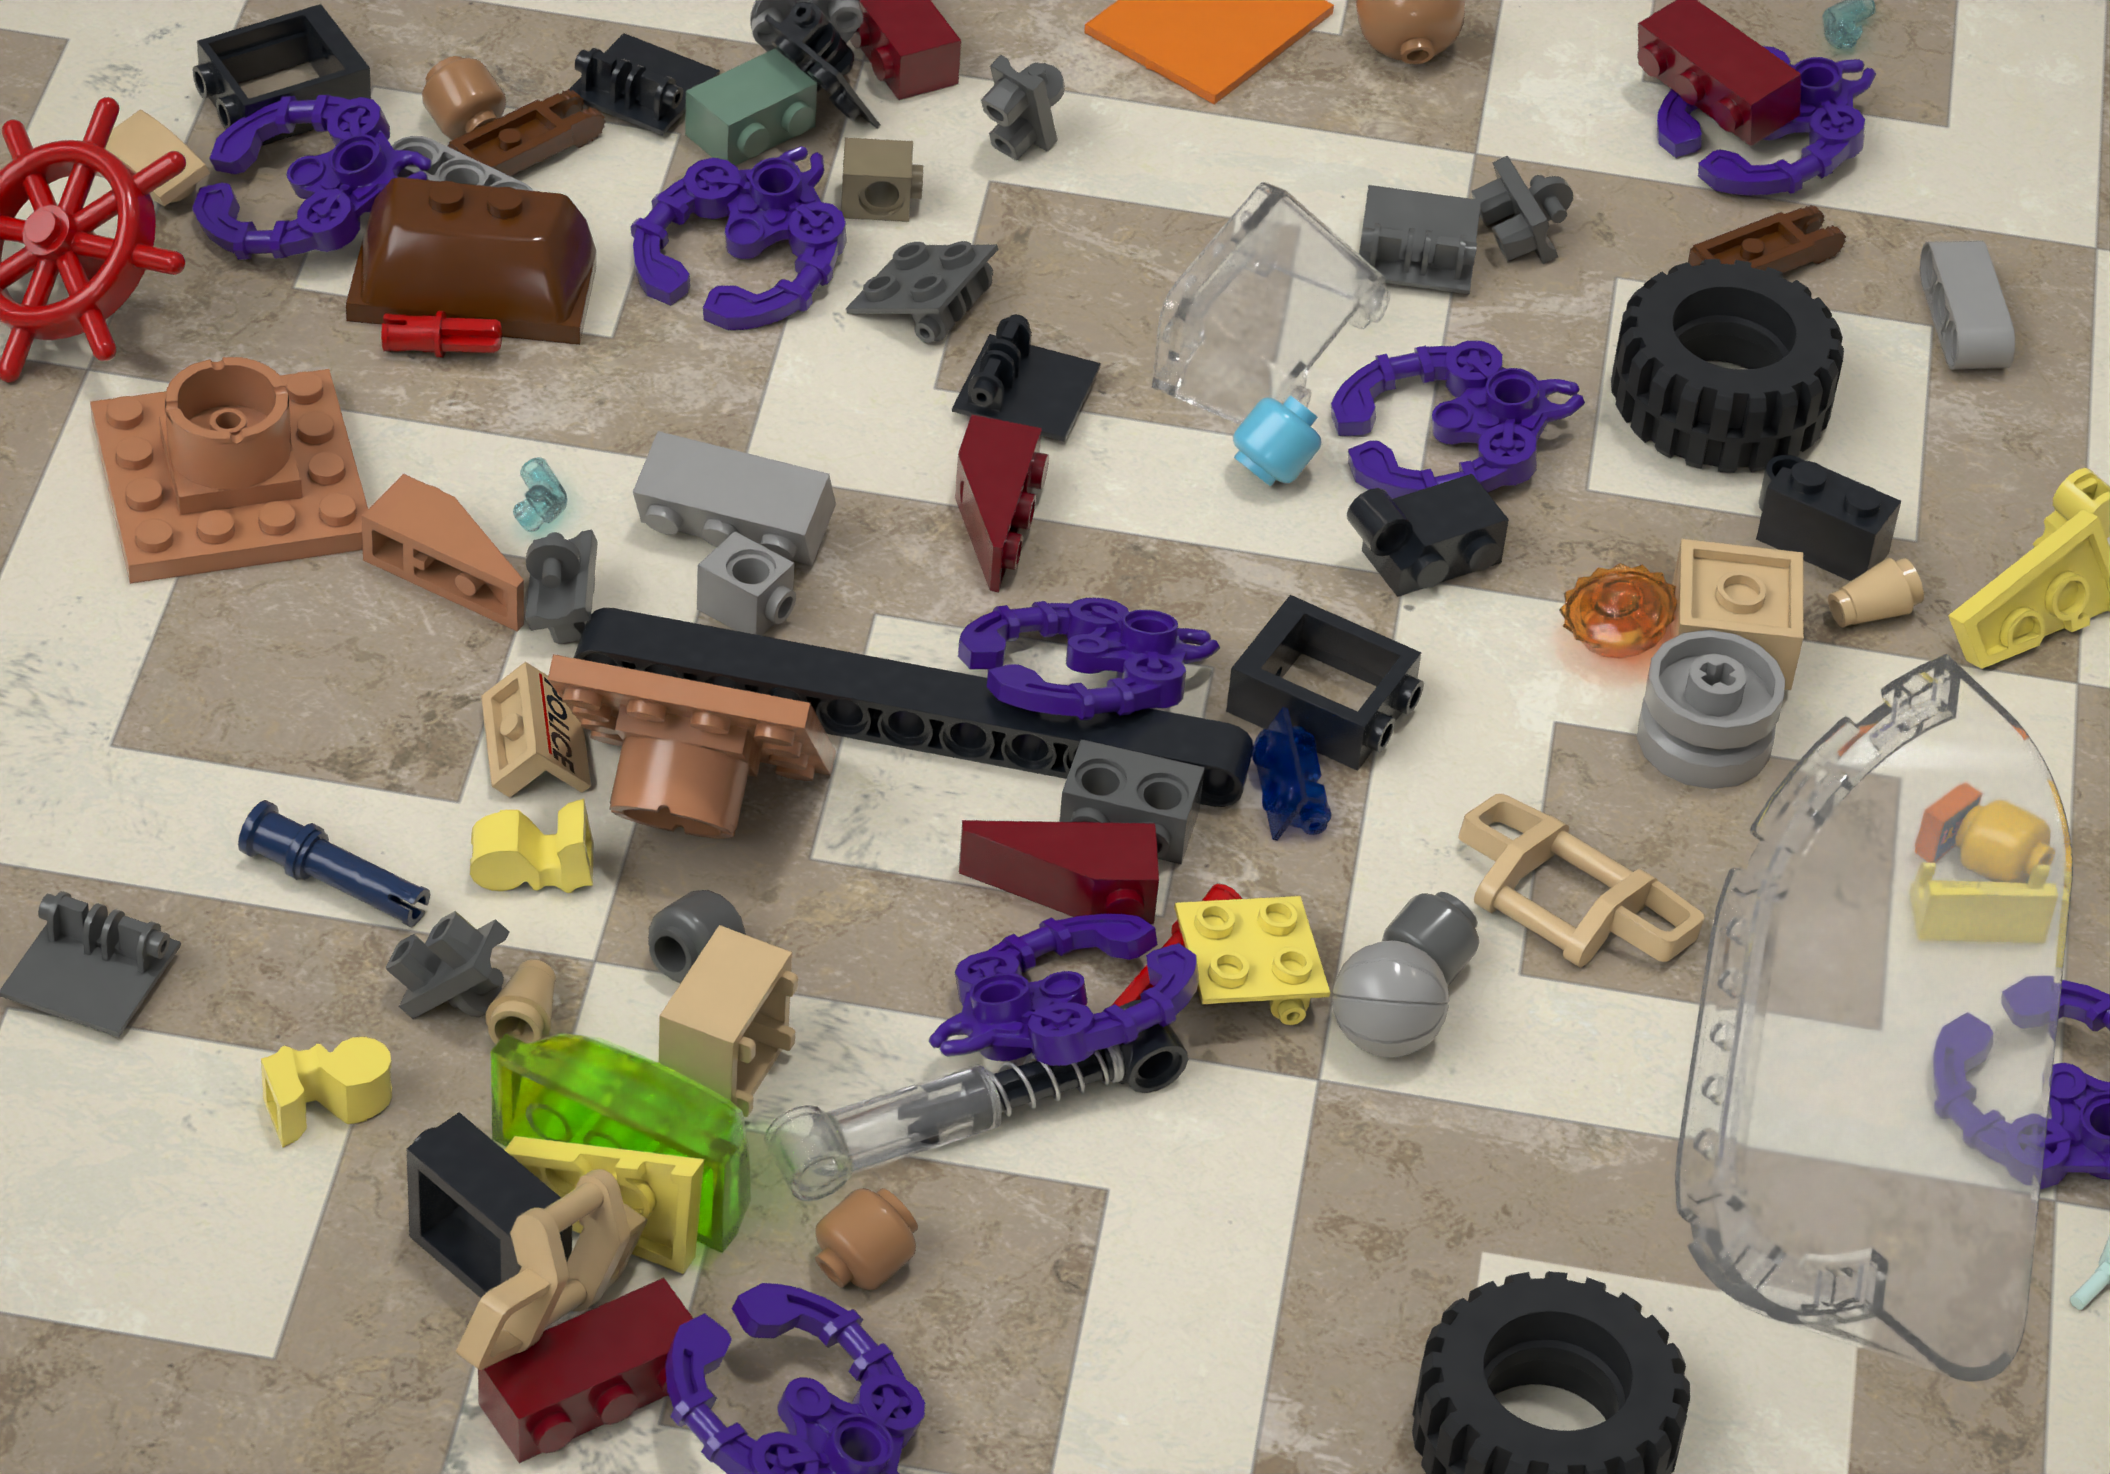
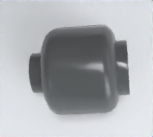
[648,890,746,983]
[1382,892,1479,986]

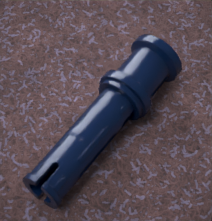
[238,800,430,927]

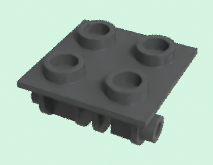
[1356,185,1481,294]
[846,241,999,343]
[0,891,181,1037]

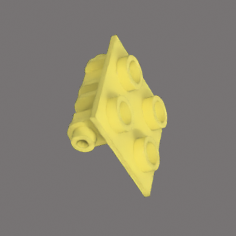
[1174,896,1330,1025]

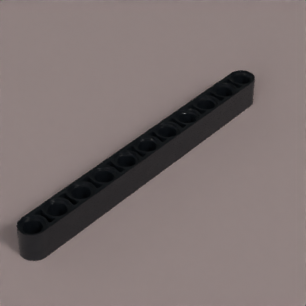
[573,608,1254,807]

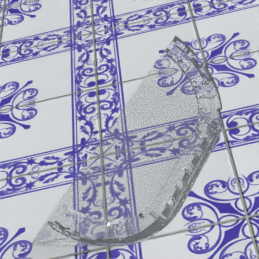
[1675,653,2073,1382]

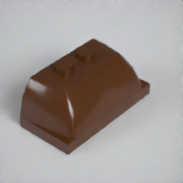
[346,177,596,345]

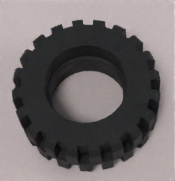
[1611,259,1844,473]
[1412,1271,1690,1474]

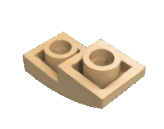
[106,109,210,206]

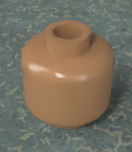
[422,56,506,140]
[815,1188,918,1290]

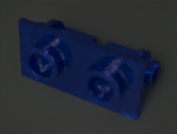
[1252,707,1332,841]

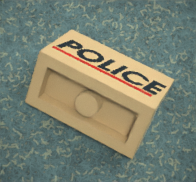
[481,661,591,798]

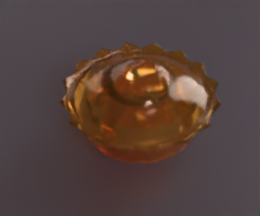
[1559,563,1677,658]

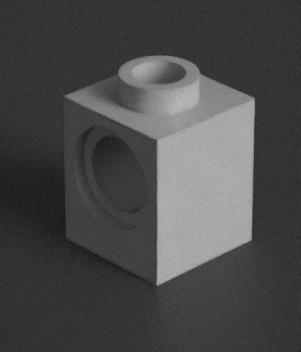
[697,531,796,636]

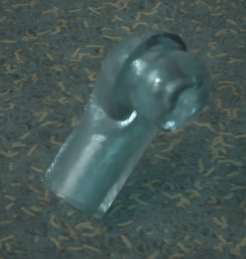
[1822,0,1876,50]
[513,457,568,532]

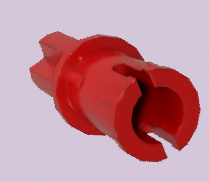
[381,311,502,358]

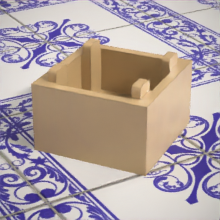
[1670,539,1803,690]
[658,925,798,1132]

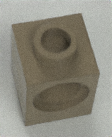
[841,137,923,222]

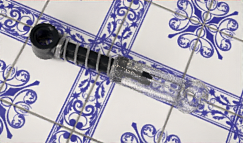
[764,999,1188,1201]

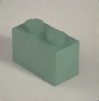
[685,48,817,166]

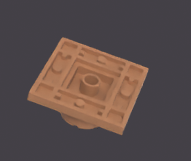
[90,357,368,584]
[547,654,836,839]

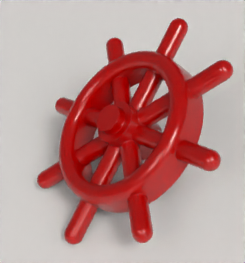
[0,97,186,383]

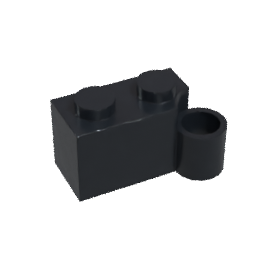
[1756,455,1901,581]
[1347,474,1509,597]

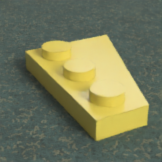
[505,1136,704,1274]

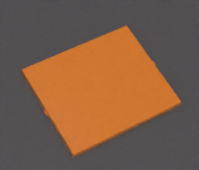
[1084,0,1334,104]

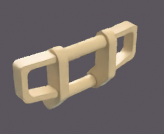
[1458,794,1705,968]
[456,1169,647,1370]

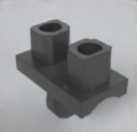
[981,54,1065,160]
[1471,155,1573,264]
[525,529,598,644]
[386,911,510,1019]

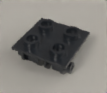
[764,2,881,129]
[569,33,720,135]
[952,314,1101,442]

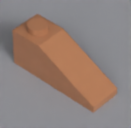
[361,474,524,632]

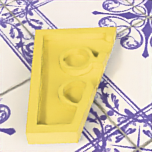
[1948,509,2110,669]

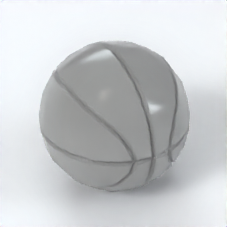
[1332,941,1449,1058]

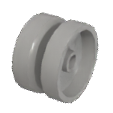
[1637,630,1785,789]

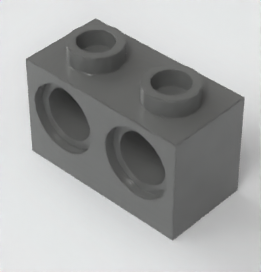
[1059,739,1204,864]

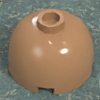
[1356,0,1465,64]

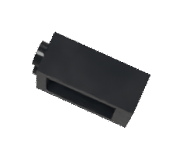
[192,4,371,146]
[1226,595,1424,771]
[406,1112,572,1298]

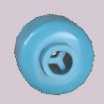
[1233,395,1321,487]

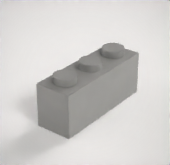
[633,431,836,565]

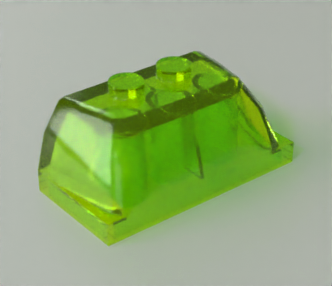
[491,1033,751,1253]

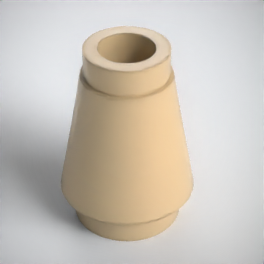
[1828,558,1924,628]
[486,960,556,1053]

